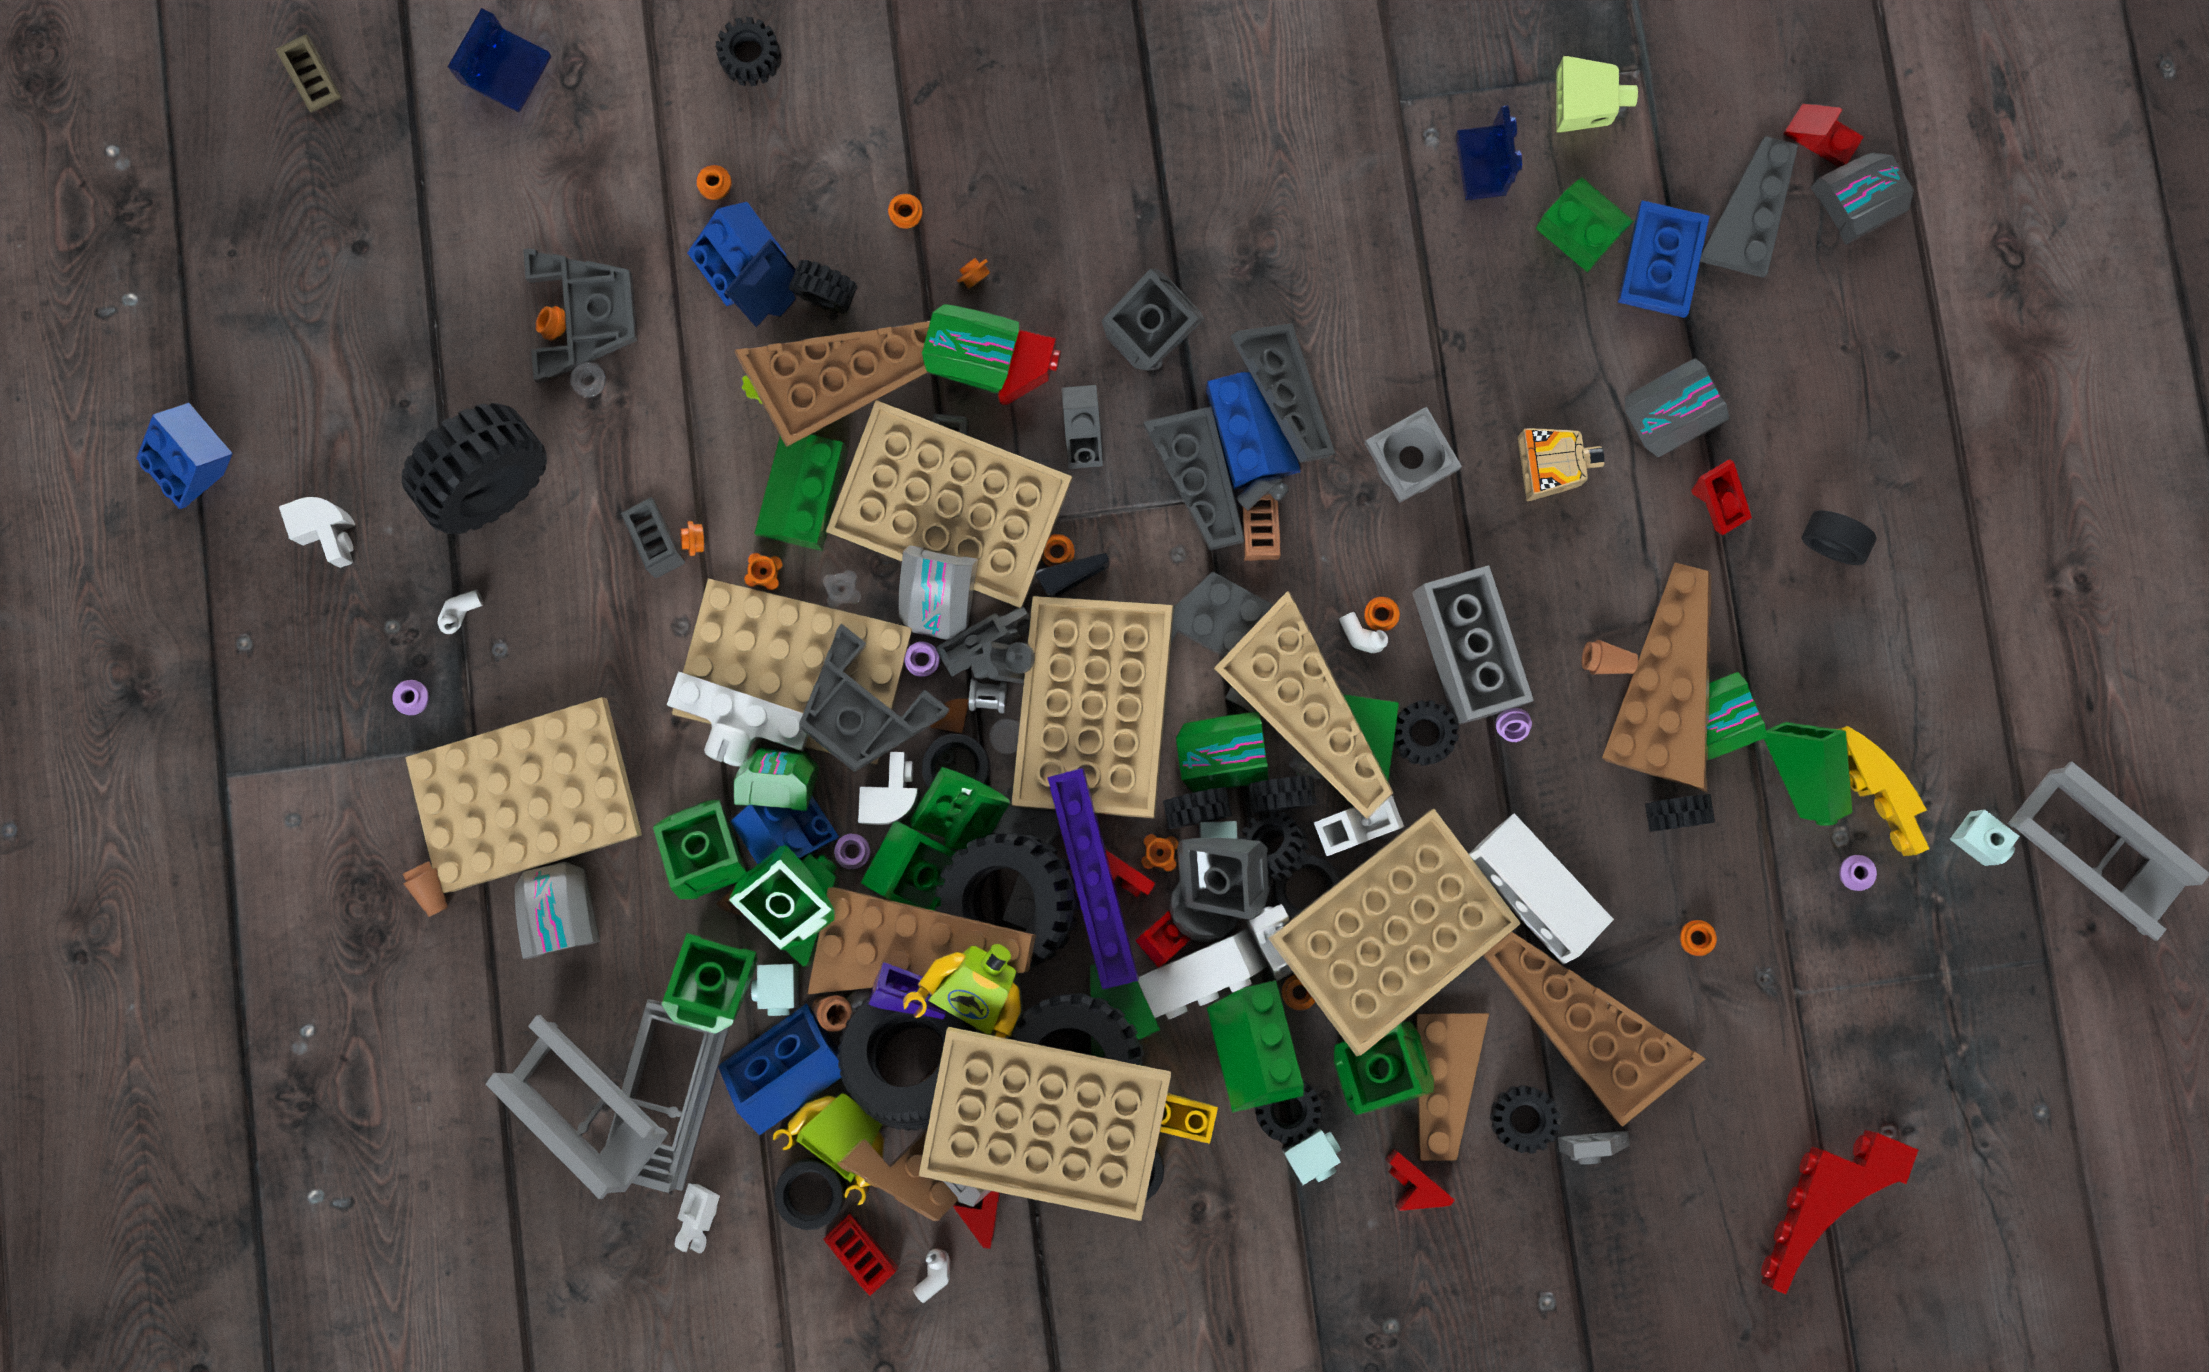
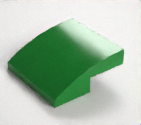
[910,767,1010,850]

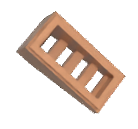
[1242,491,1281,561]

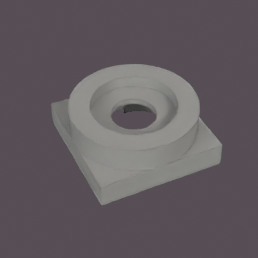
[1364,407,1462,503]

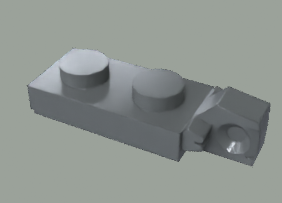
[936,606,1030,677]

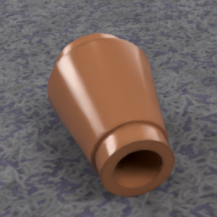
[1581,640,1638,675]
[402,861,448,917]
[812,995,852,1032]

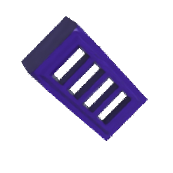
[868,962,946,1019]

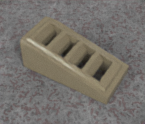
[275,34,342,113]

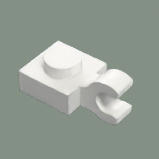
[675,1183,720,1253]

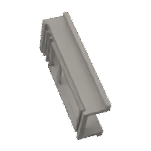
[2007,762,2209,941]
[606,999,730,1193]
[486,1015,669,1199]

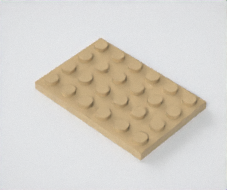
[826,400,1073,608]
[672,578,912,765]
[1011,596,1174,818]
[405,697,642,894]
[1268,809,1521,1056]
[919,1027,1171,1221]

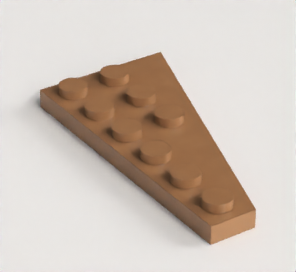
[1483,932,1706,1127]

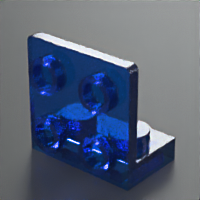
[447,8,551,112]
[1456,105,1522,201]

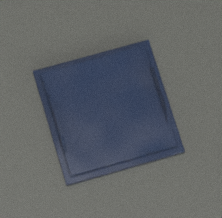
[724,239,796,327]

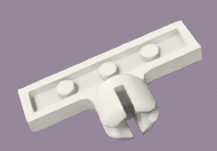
[667,672,809,766]

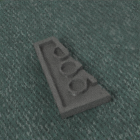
[1700,136,1798,278]
[1230,323,1335,463]
[1143,406,1244,550]

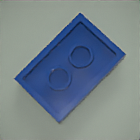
[1617,200,1710,318]

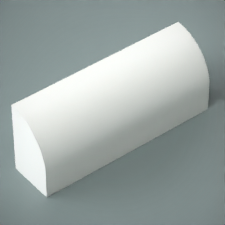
[1469,814,1614,964]

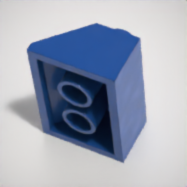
[1206,372,1301,490]
[718,1003,842,1135]

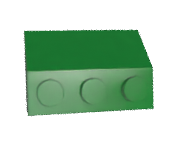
[754,434,848,551]
[1207,980,1303,1113]

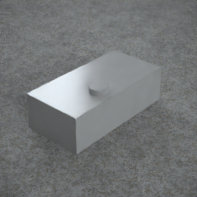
[1412,565,1534,725]

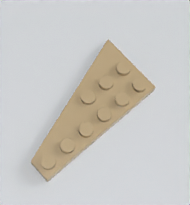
[1214,591,1394,819]

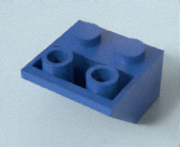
[687,202,787,306]
[136,403,233,509]
[730,795,839,864]

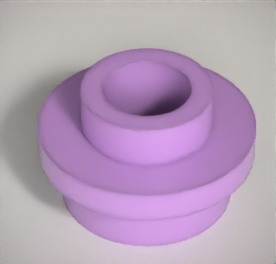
[904,642,940,677]
[392,680,429,715]
[1495,708,1532,742]
[834,834,870,869]
[1839,855,1877,891]

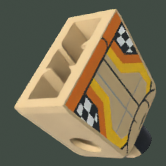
[1518,428,1604,501]

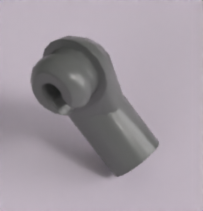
[1236,475,1289,511]

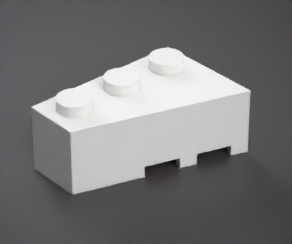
[1138,928,1267,1020]

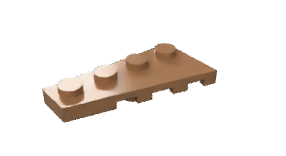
[1415,1013,1489,1161]

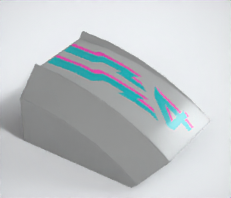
[899,545,978,640]
[515,862,600,959]

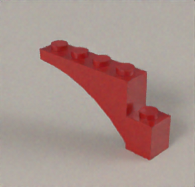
[1761,1130,1919,1294]

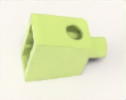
[1556,56,1638,132]

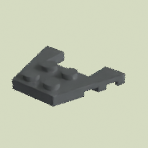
[523,248,638,383]
[1171,572,1274,712]
[799,624,950,772]

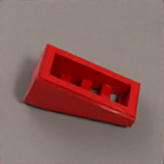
[823,1213,899,1296]

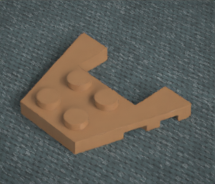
[837,1065,958,1221]

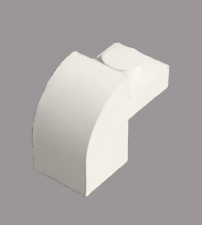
[279,497,356,568]
[858,752,920,825]
[1314,795,1404,856]
[1246,904,1293,981]

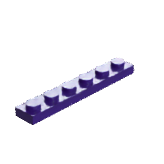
[1047,768,1139,990]

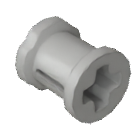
[969,679,1007,713]

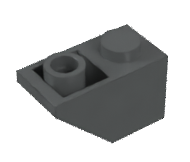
[1062,385,1103,469]

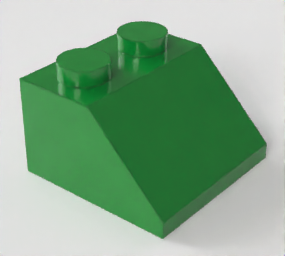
[1536,177,1634,273]
[861,821,956,911]

